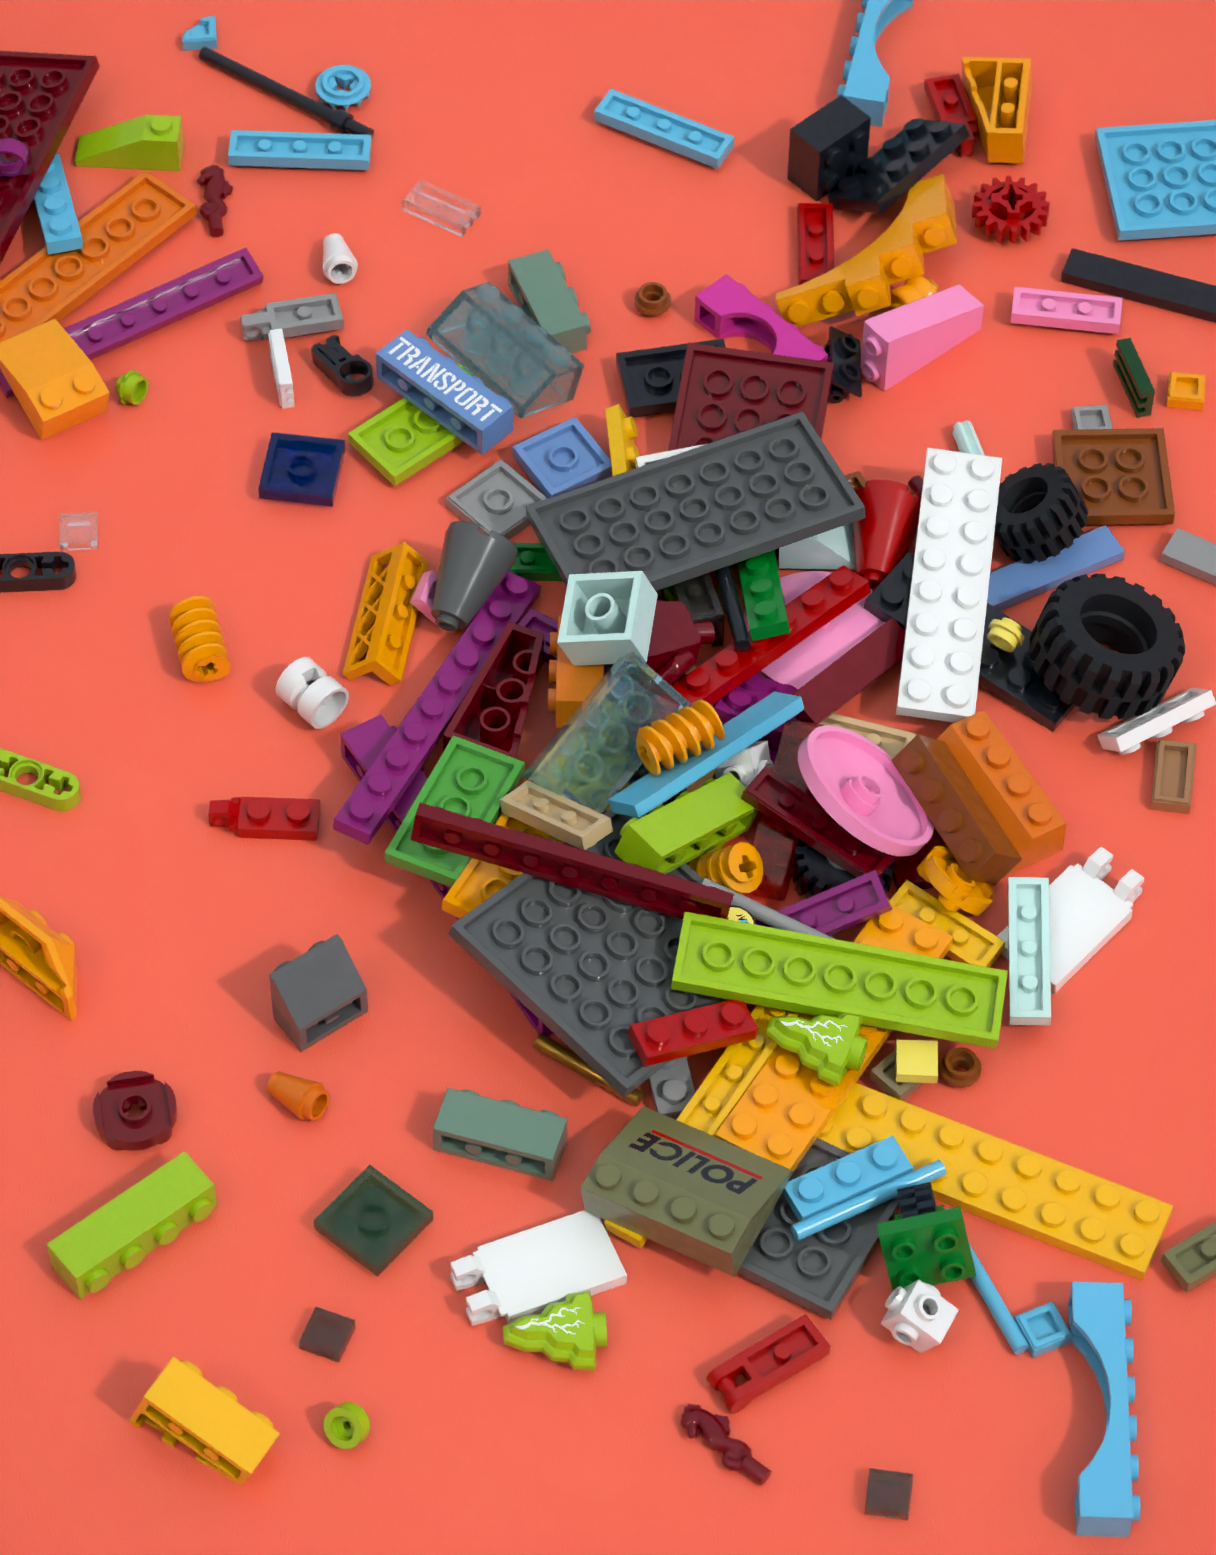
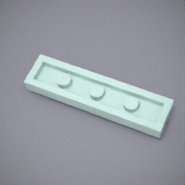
[1008,877,1051,1026]

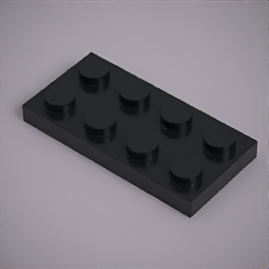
[827,118,970,214]

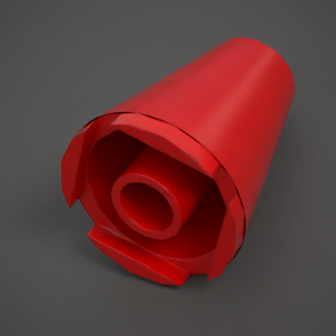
[853,480,921,590]

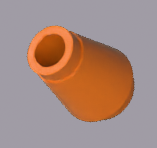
[267,1071,330,1121]

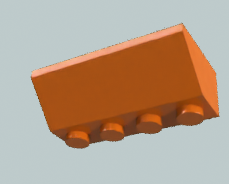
[937,710,1067,877]

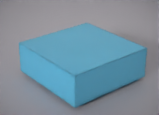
[1014,1301,1072,1358]

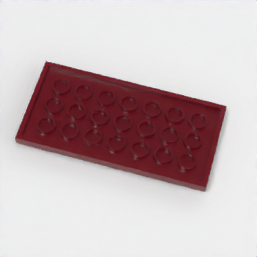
[0,51,100,264]

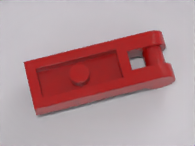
[706,1314,830,1414]

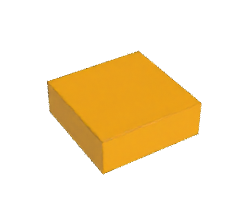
[1166,371,1206,411]

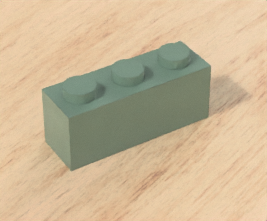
[508,249,591,361]
[433,1088,567,1181]

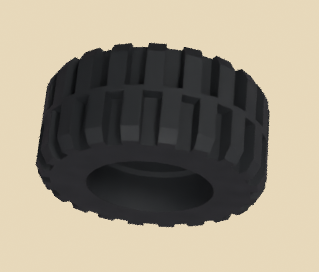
[1029,574,1185,720]

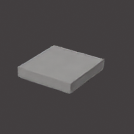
[446,459,548,540]

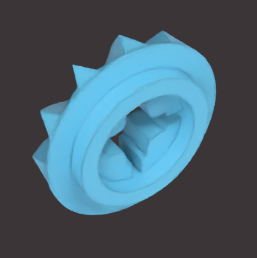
[316,65,371,110]

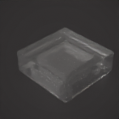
[60,512,99,551]

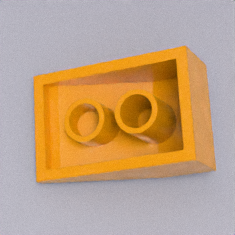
[0,319,110,441]

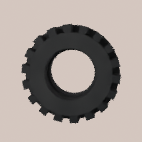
[994,463,1088,563]

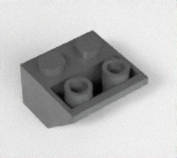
[269,934,368,1052]

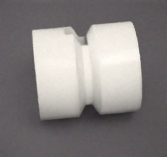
[275,657,349,729]

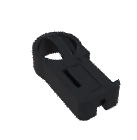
[311,335,374,397]

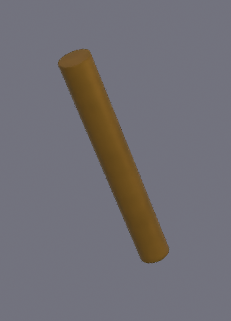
[533,1034,645,1107]

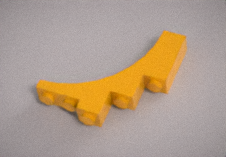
[776,174,957,328]

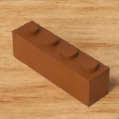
[891,735,1022,885]

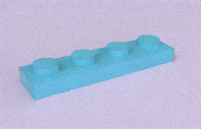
[594,89,734,169]
[228,130,372,170]
[33,154,84,255]

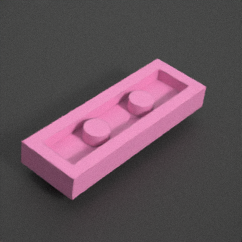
[1010,287,1122,334]

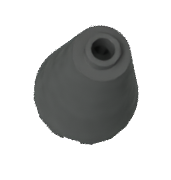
[431,521,518,632]

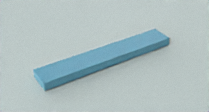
[608,691,805,819]

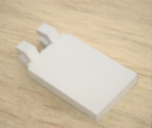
[997,846,1145,994]
[450,1210,627,1326]

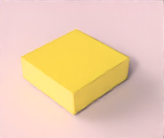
[896,1039,938,1083]

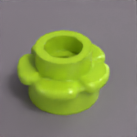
[115,370,149,405]

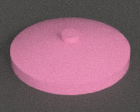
[743,571,885,692]
[798,725,934,856]

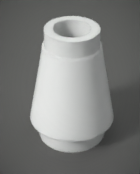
[322,234,358,284]

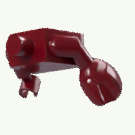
[626,599,715,711]

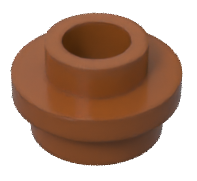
[635,282,671,316]
[940,1047,981,1088]

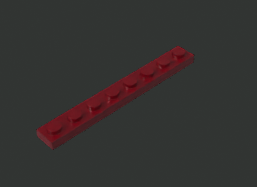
[410,803,734,919]

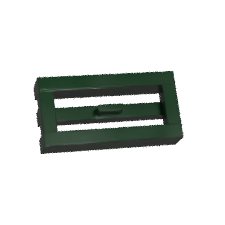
[1113,338,1155,418]

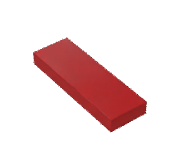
[797,203,834,285]

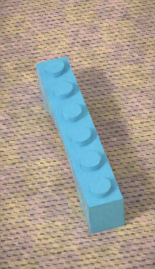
[837,0,914,127]
[1068,1282,1141,1537]

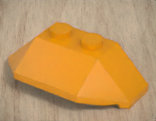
[0,896,78,1022]

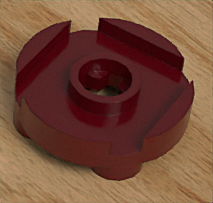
[93,1071,177,1151]

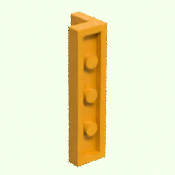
[342,541,430,686]

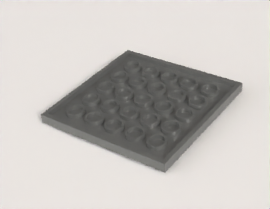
[449,809,731,1098]

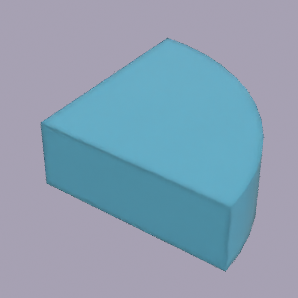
[182,16,217,51]

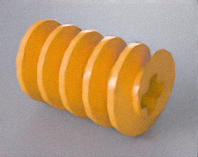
[169,596,231,683]
[636,699,725,777]
[686,842,763,895]

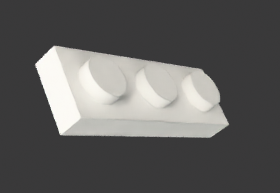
[1097,688,1216,755]

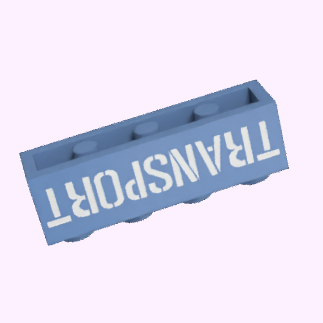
[376,329,513,455]

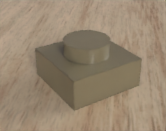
[870,1049,924,1101]

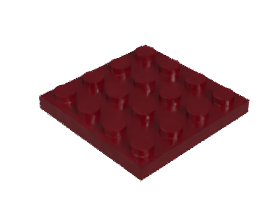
[668,342,834,451]

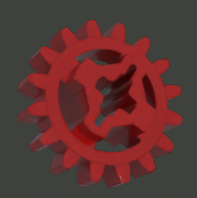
[972,176,1050,244]

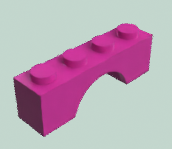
[694,274,828,362]

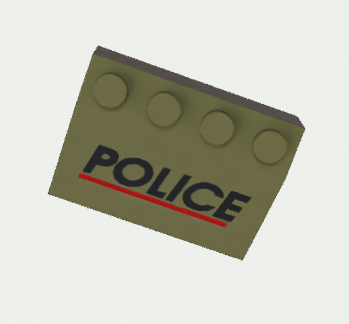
[580,1106,792,1277]

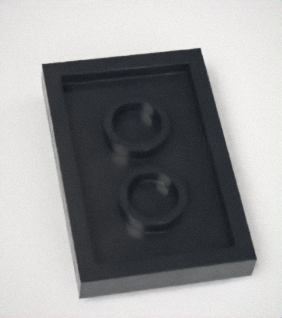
[616,339,726,417]

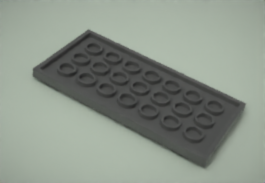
[525,412,866,591]

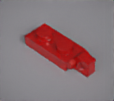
[924,74,978,157]
[208,796,320,841]

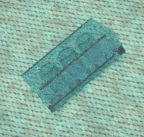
[426,282,584,418]
[522,651,691,814]

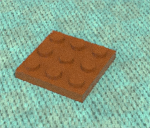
[1052,428,1175,525]

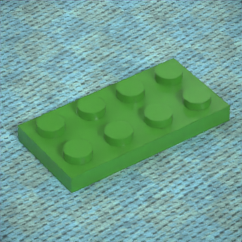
[384,735,525,887]

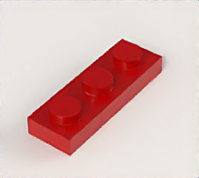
[627,999,759,1067]

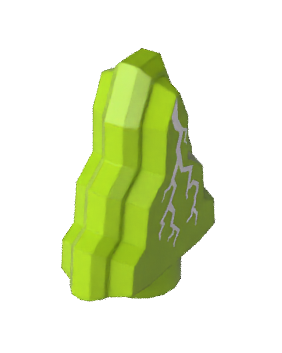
[766,1014,868,1086]
[503,1290,607,1370]

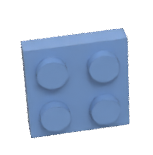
[512,417,612,499]

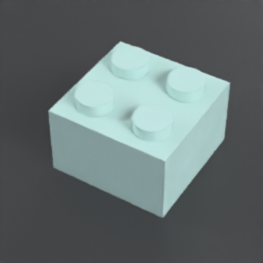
[557,571,658,666]

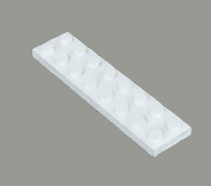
[896,448,1002,723]

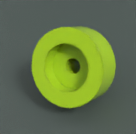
[324,1402,370,1449]

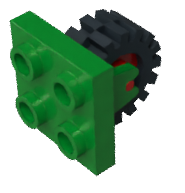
[877,1182,976,1291]

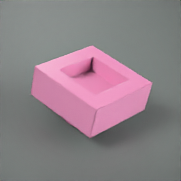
[410,570,438,625]

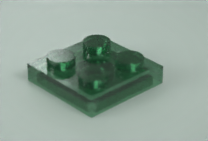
[314,1165,433,1277]

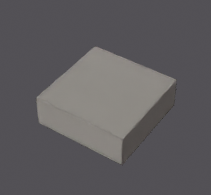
[1070,404,1113,430]

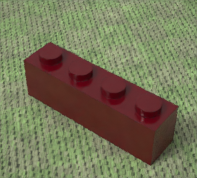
[443,621,544,759]

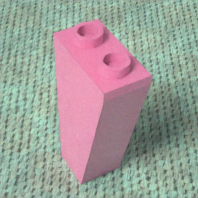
[860,284,984,392]

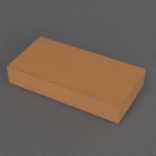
[1150,739,1196,814]

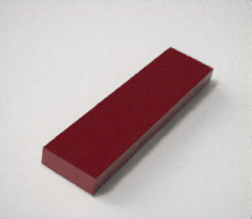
[792,617,905,730]
[741,766,896,878]

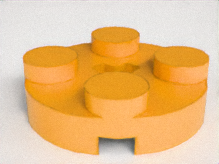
[916,846,993,916]

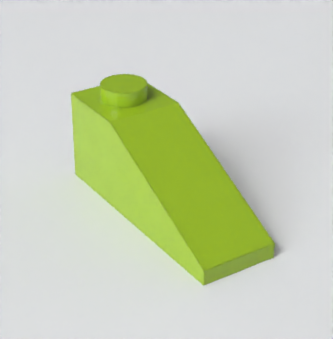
[75,115,184,171]

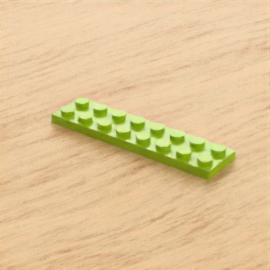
[671,912,1008,1049]

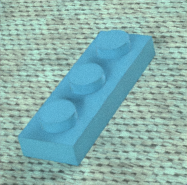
[782,1135,913,1222]

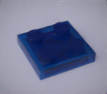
[258,432,346,507]

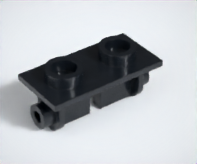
[824,326,862,403]

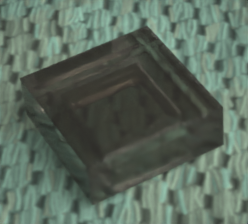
[299,1307,356,1363]
[864,1468,913,1520]

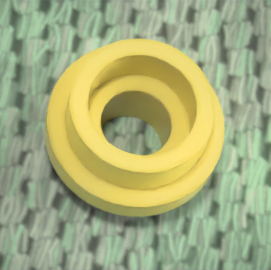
[987,617,1025,652]

